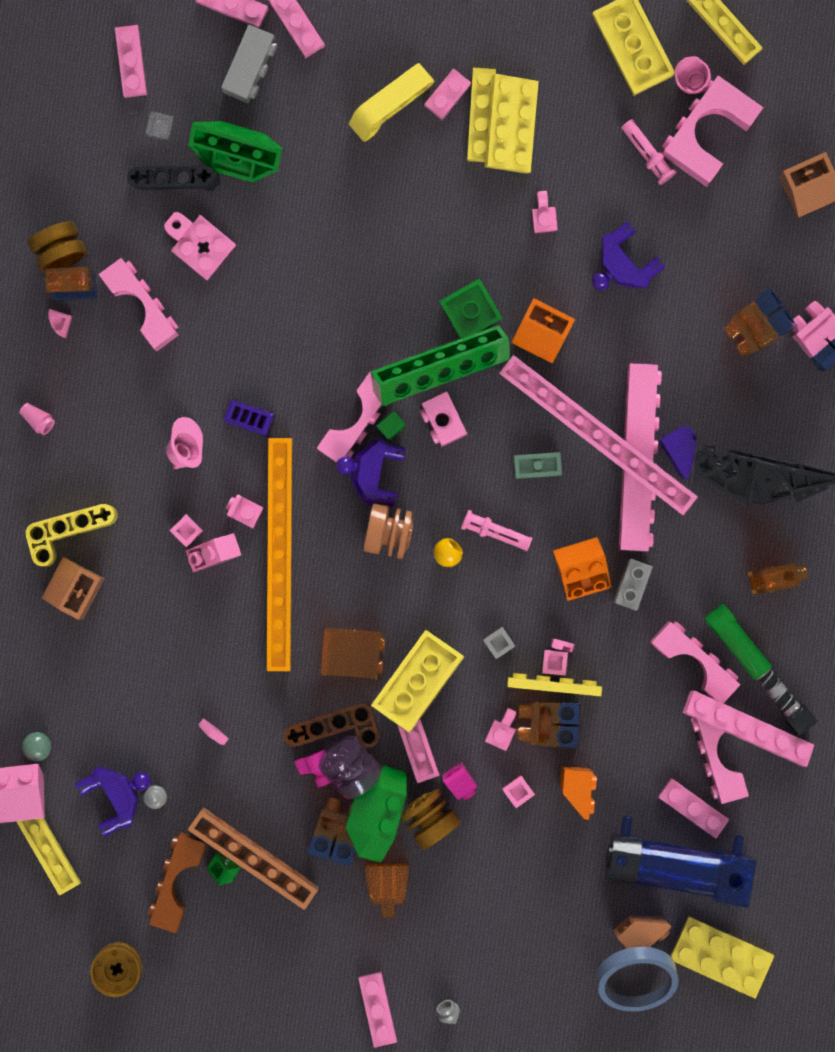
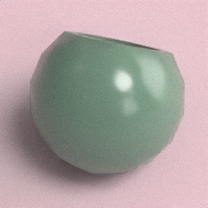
[22,732,52,762]

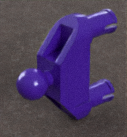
[592,221,665,290]
[336,438,406,507]
[75,767,151,837]

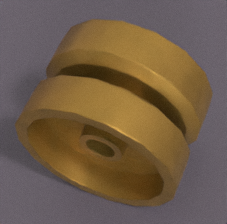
[27,221,88,273]

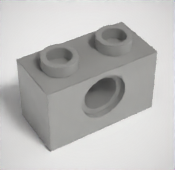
[612,559,653,611]

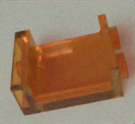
[321,628,385,679]

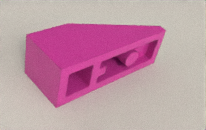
[442,762,477,801]

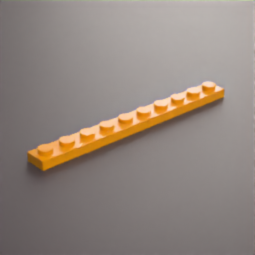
[267,438,292,671]

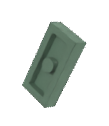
[514,452,562,479]

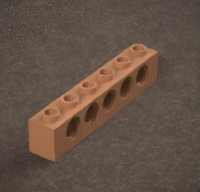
[188,808,319,910]

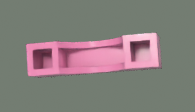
[99,258,179,351]
[317,372,388,463]
[650,621,740,704]
[691,718,749,804]

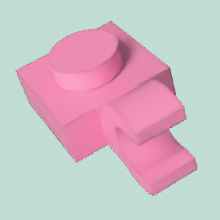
[532,191,558,233]
[485,708,516,751]

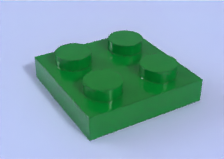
[439,278,503,339]

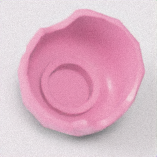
[674,56,711,95]

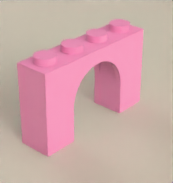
[662,76,764,187]

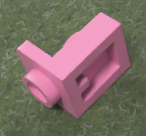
[226,494,264,528]

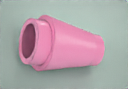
[19,403,55,435]

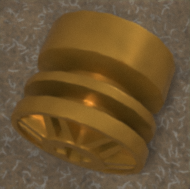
[400,789,462,850]
[90,942,143,997]

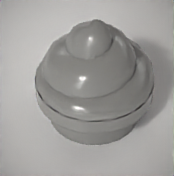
[143,785,167,809]
[437,1000,460,1024]

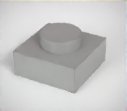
[483,627,515,659]

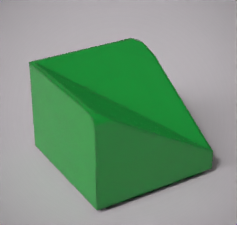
[377,412,405,441]
[206,852,241,885]

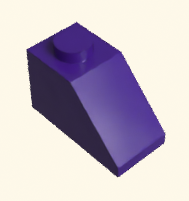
[658,425,697,480]

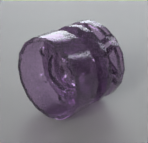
[318,735,382,799]

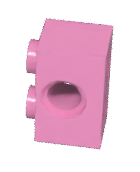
[420,392,467,447]

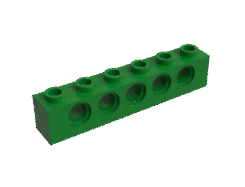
[371,325,510,406]

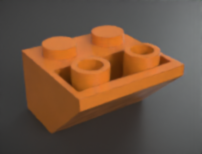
[511,298,575,364]
[553,537,612,601]
[559,766,597,820]

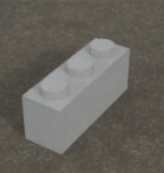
[221,24,277,104]

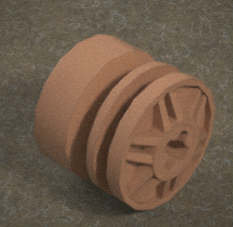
[364,503,413,559]

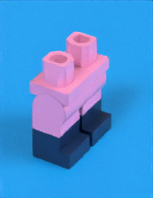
[792,301,835,372]

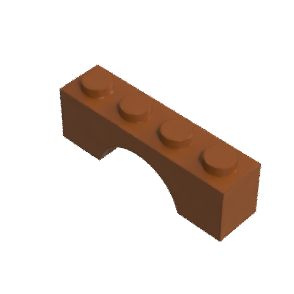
[147,832,207,933]

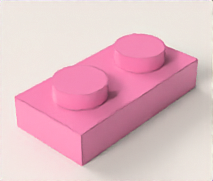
[424,68,471,120]

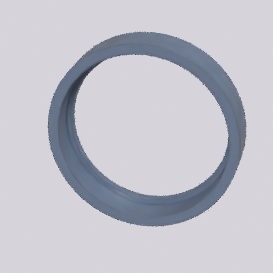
[596,947,679,1011]

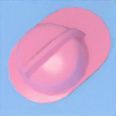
[166,417,203,469]

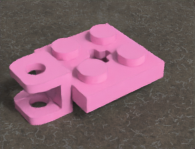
[164,212,236,280]

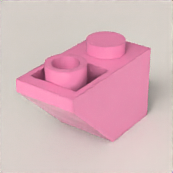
[186,533,241,572]

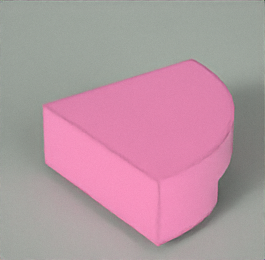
[48,309,73,338]
[550,638,575,653]
[198,718,229,745]

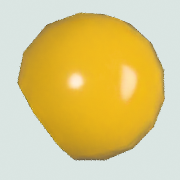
[434,538,463,567]

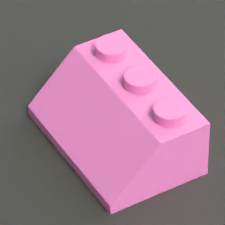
[0,764,45,823]

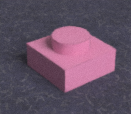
[170,514,203,547]
[542,650,568,676]
[502,775,535,808]

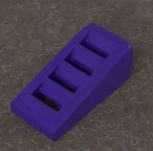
[223,400,275,437]

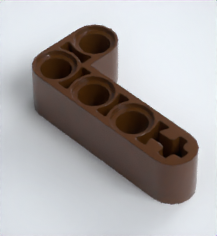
[284,703,379,748]

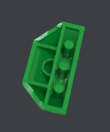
[188,121,283,183]
[345,766,407,863]

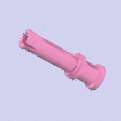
[621,119,676,185]
[461,510,532,551]

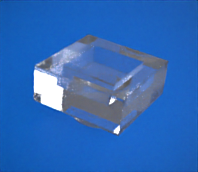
[146,111,175,141]

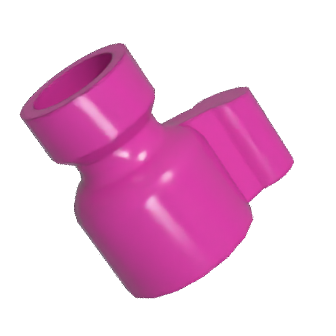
[294,749,335,787]

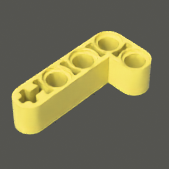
[349,63,434,142]
[26,504,118,567]

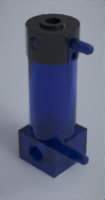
[605,816,756,908]

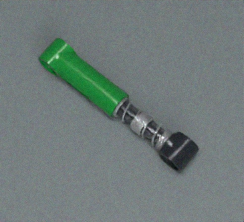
[704,603,817,736]

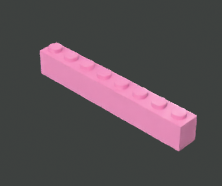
[618,363,662,552]

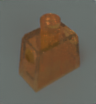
[748,563,808,595]
[365,863,410,918]

